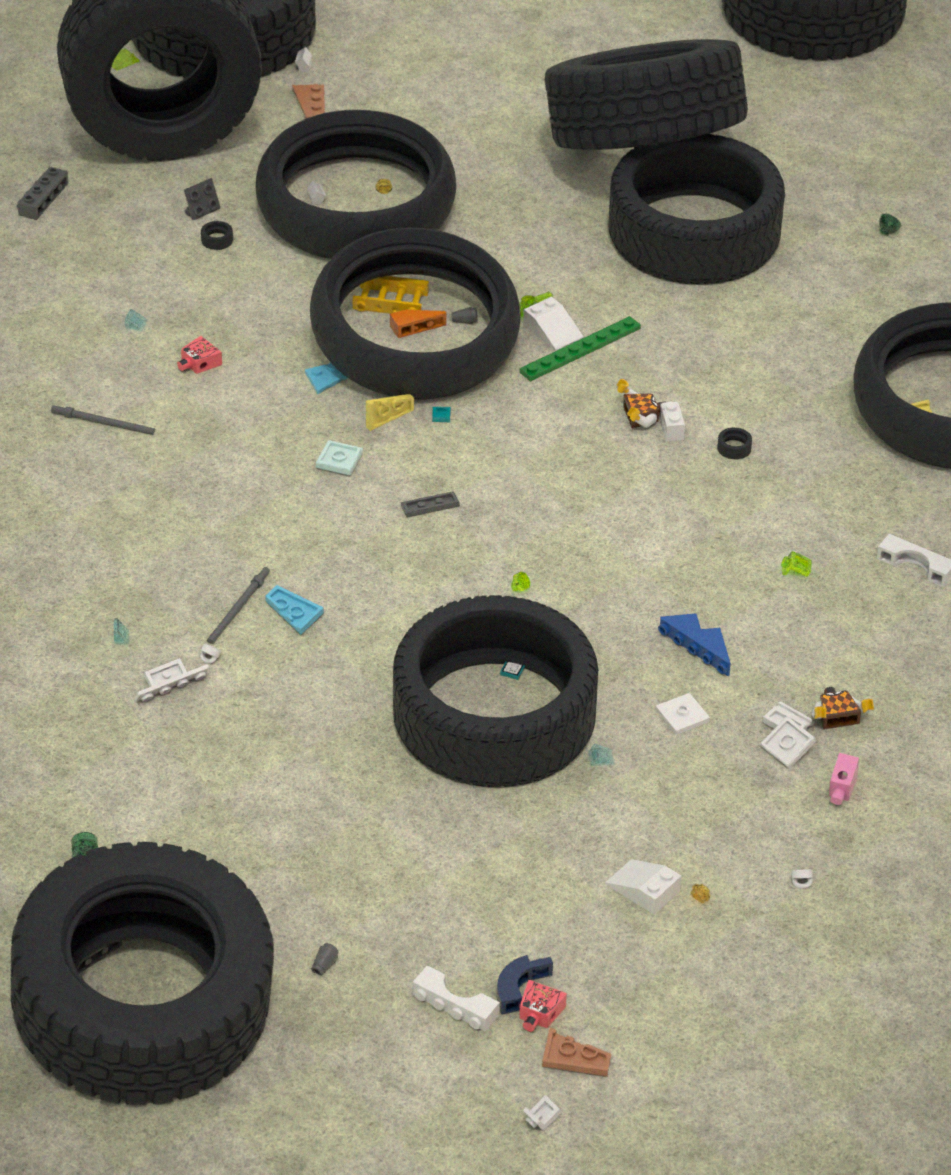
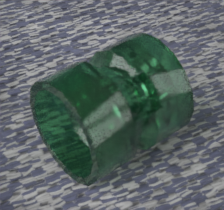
[71,832,98,858]

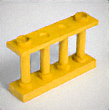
[353,276,429,314]

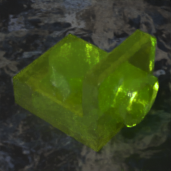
[781,551,812,577]

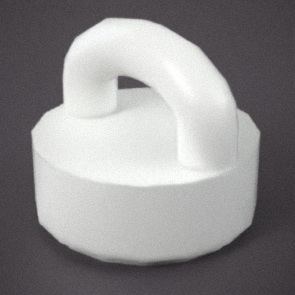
[200,643,221,664]
[792,870,813,889]

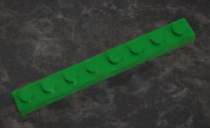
[519,316,641,382]

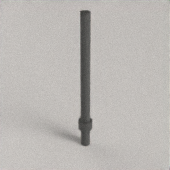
[51,405,155,435]
[207,567,270,644]

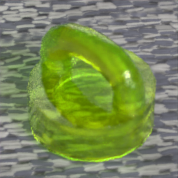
[511,571,530,592]

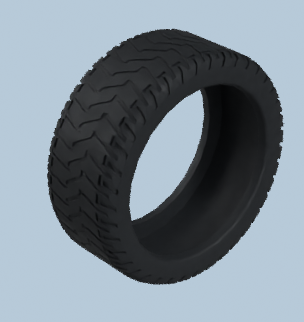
[608,134,785,284]
[393,595,599,787]

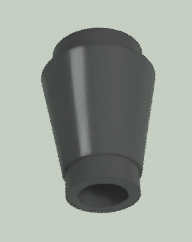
[451,307,478,324]
[311,943,339,976]

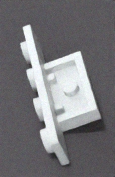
[135,658,209,702]

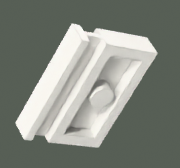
[763,701,812,730]

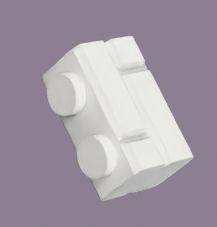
[660,402,685,442]

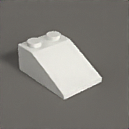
[523,297,584,351]
[605,859,681,915]

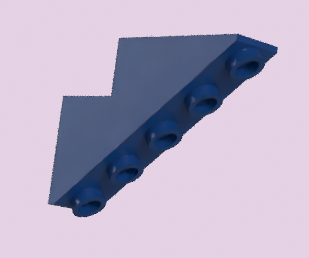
[658,613,731,676]

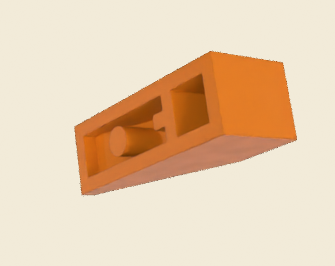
[390,310,447,338]

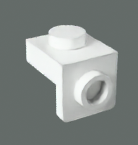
[523,1095,562,1130]

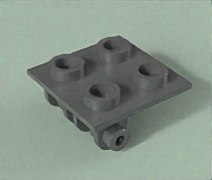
[184,178,221,220]

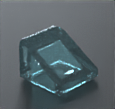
[125,309,148,331]
[114,618,129,645]
[588,744,615,766]

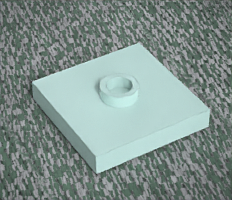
[316,440,363,476]

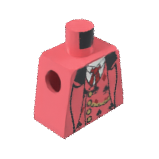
[177,336,222,374]
[520,980,567,1032]

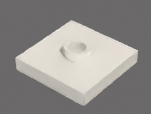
[655,693,710,735]
[760,716,817,769]

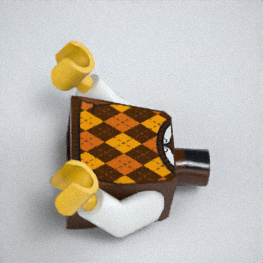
[617,379,666,428]
[812,687,875,730]

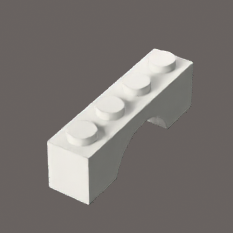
[877,534,951,587]
[413,966,500,1032]

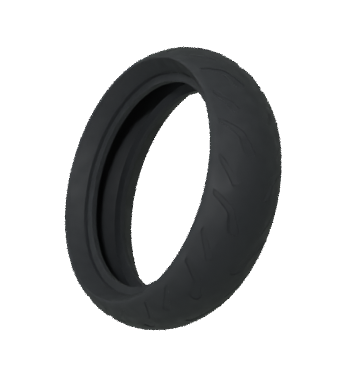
[255,110,457,259]
[310,228,521,399]
[853,302,951,469]

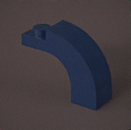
[497,955,553,1015]

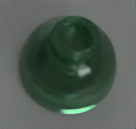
[879,213,902,236]

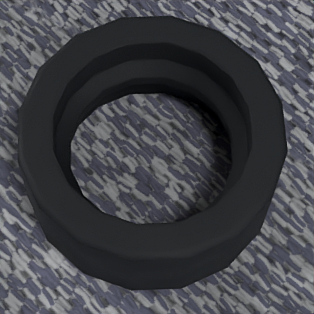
[201,221,233,250]
[717,427,752,460]

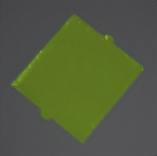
[112,48,140,71]

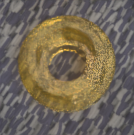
[375,179,392,194]
[691,884,711,903]

